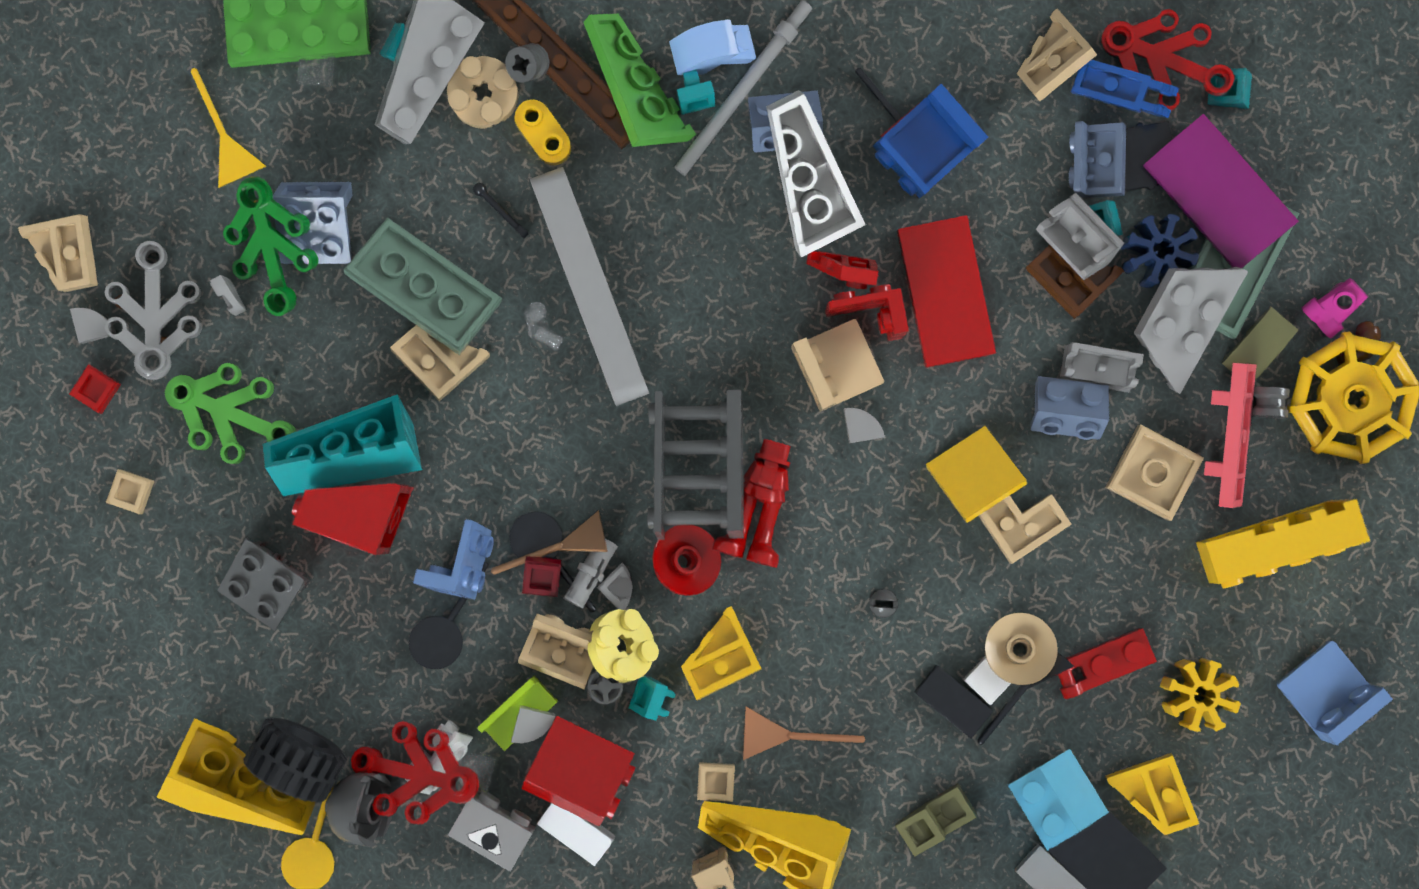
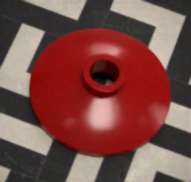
[652,525,721,596]

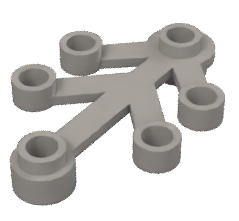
[104,241,202,380]

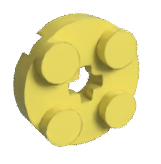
[588,609,659,683]

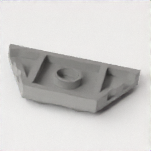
[1134,267,1248,394]

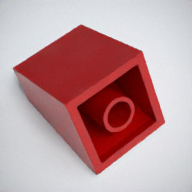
[292,483,414,555]

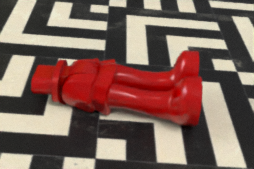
[712,439,791,568]

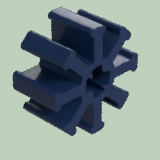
[1121,214,1199,288]

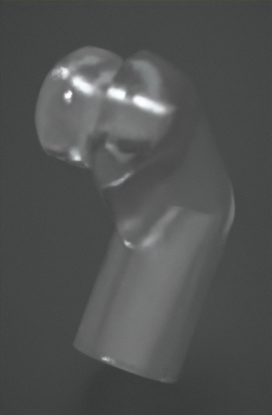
[524,302,565,352]

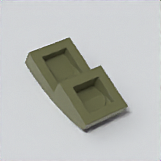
[1221,306,1298,380]
[895,783,977,857]

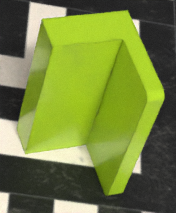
[477,675,558,751]

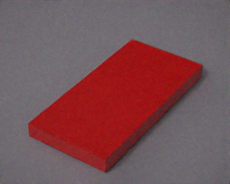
[897,215,996,368]

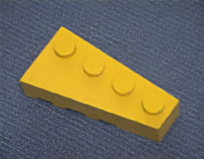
[1196,499,1370,588]

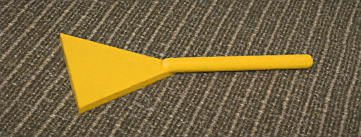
[191,68,267,188]

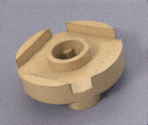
[447,56,519,128]

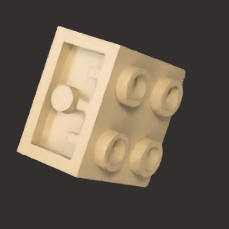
[791,319,884,412]

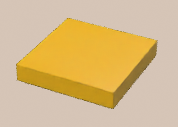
[926,426,1027,523]

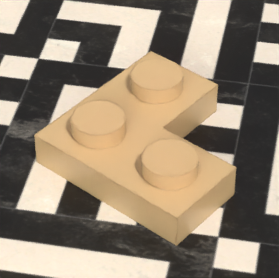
[979,494,1072,564]

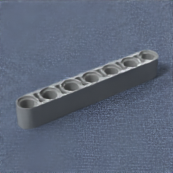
[530,167,649,406]

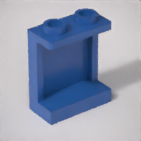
[873,84,988,198]

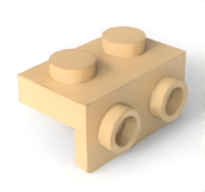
[518,614,594,689]

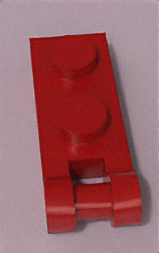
[1056,628,1157,699]

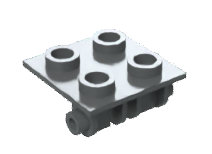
[217,537,310,631]

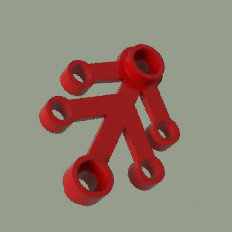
[1101,9,1234,111]
[351,721,479,824]

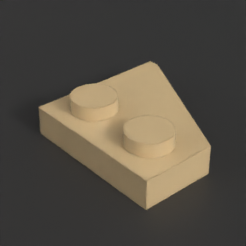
[1017,9,1097,102]
[18,214,98,292]
[390,325,490,401]

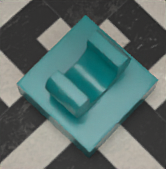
[677,69,715,115]
[628,675,676,721]

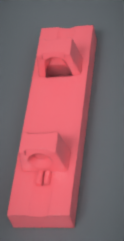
[1204,363,1257,508]

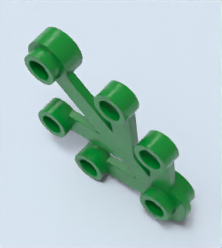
[223,176,319,316]

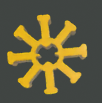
[1160,658,1241,732]

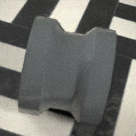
[505,43,550,83]
[1251,387,1290,419]
[587,670,624,704]

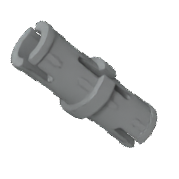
[563,539,618,609]

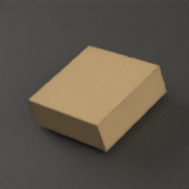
[106,469,154,514]
[697,762,735,802]

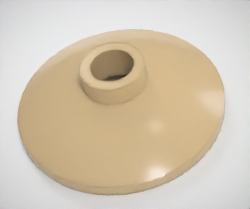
[985,613,1058,685]

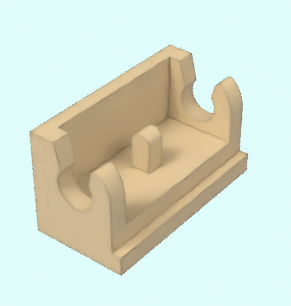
[692,846,735,889]

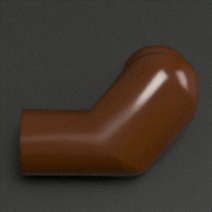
[1336,321,1381,365]

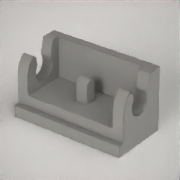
[1036,193,1124,280]
[1060,342,1144,393]

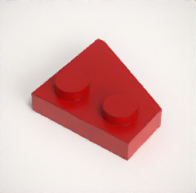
[806,250,879,289]

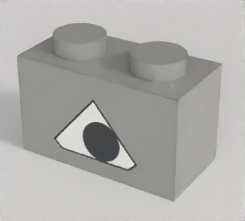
[448,791,536,872]

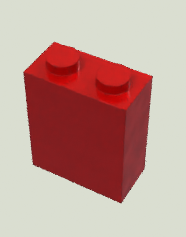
[521,716,636,827]

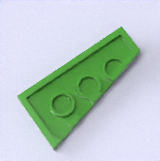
[583,14,696,147]

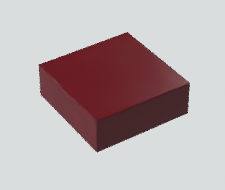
[522,556,562,597]

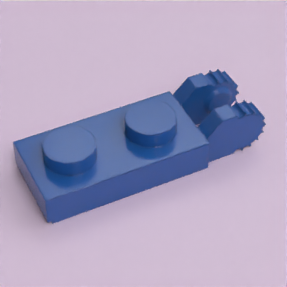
[1071,60,1179,118]

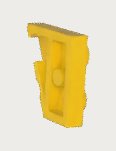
[681,606,762,700]
[1106,753,1199,835]

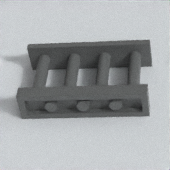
[647,389,744,540]

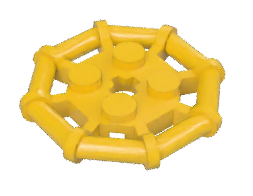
[1287,331,1419,464]

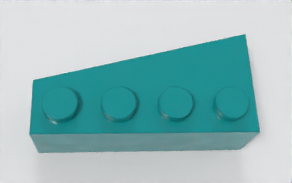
[263,394,422,496]

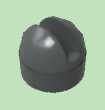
[869,589,898,618]

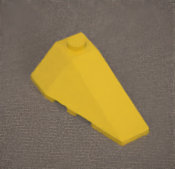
[157,718,316,835]
[698,801,851,889]

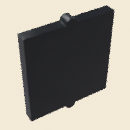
[1125,121,1172,191]

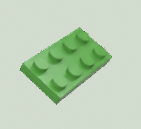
[223,0,371,68]

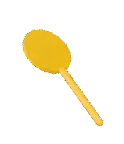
[281,786,335,889]

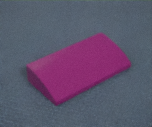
[1143,114,1299,268]

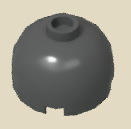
[325,772,392,847]

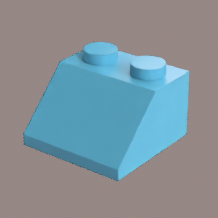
[1008,749,1109,851]

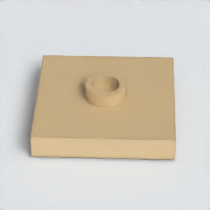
[1105,424,1204,521]

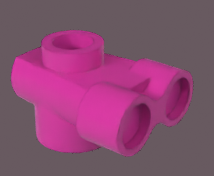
[1301,278,1368,339]

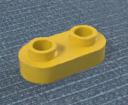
[515,100,571,165]

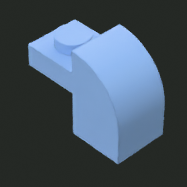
[669,20,756,75]

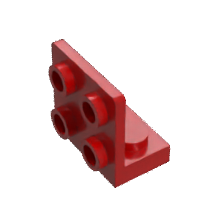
[825,284,909,341]

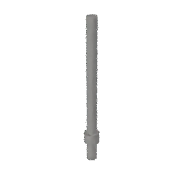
[674,0,812,176]

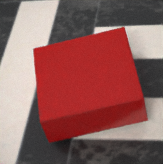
[69,364,121,414]

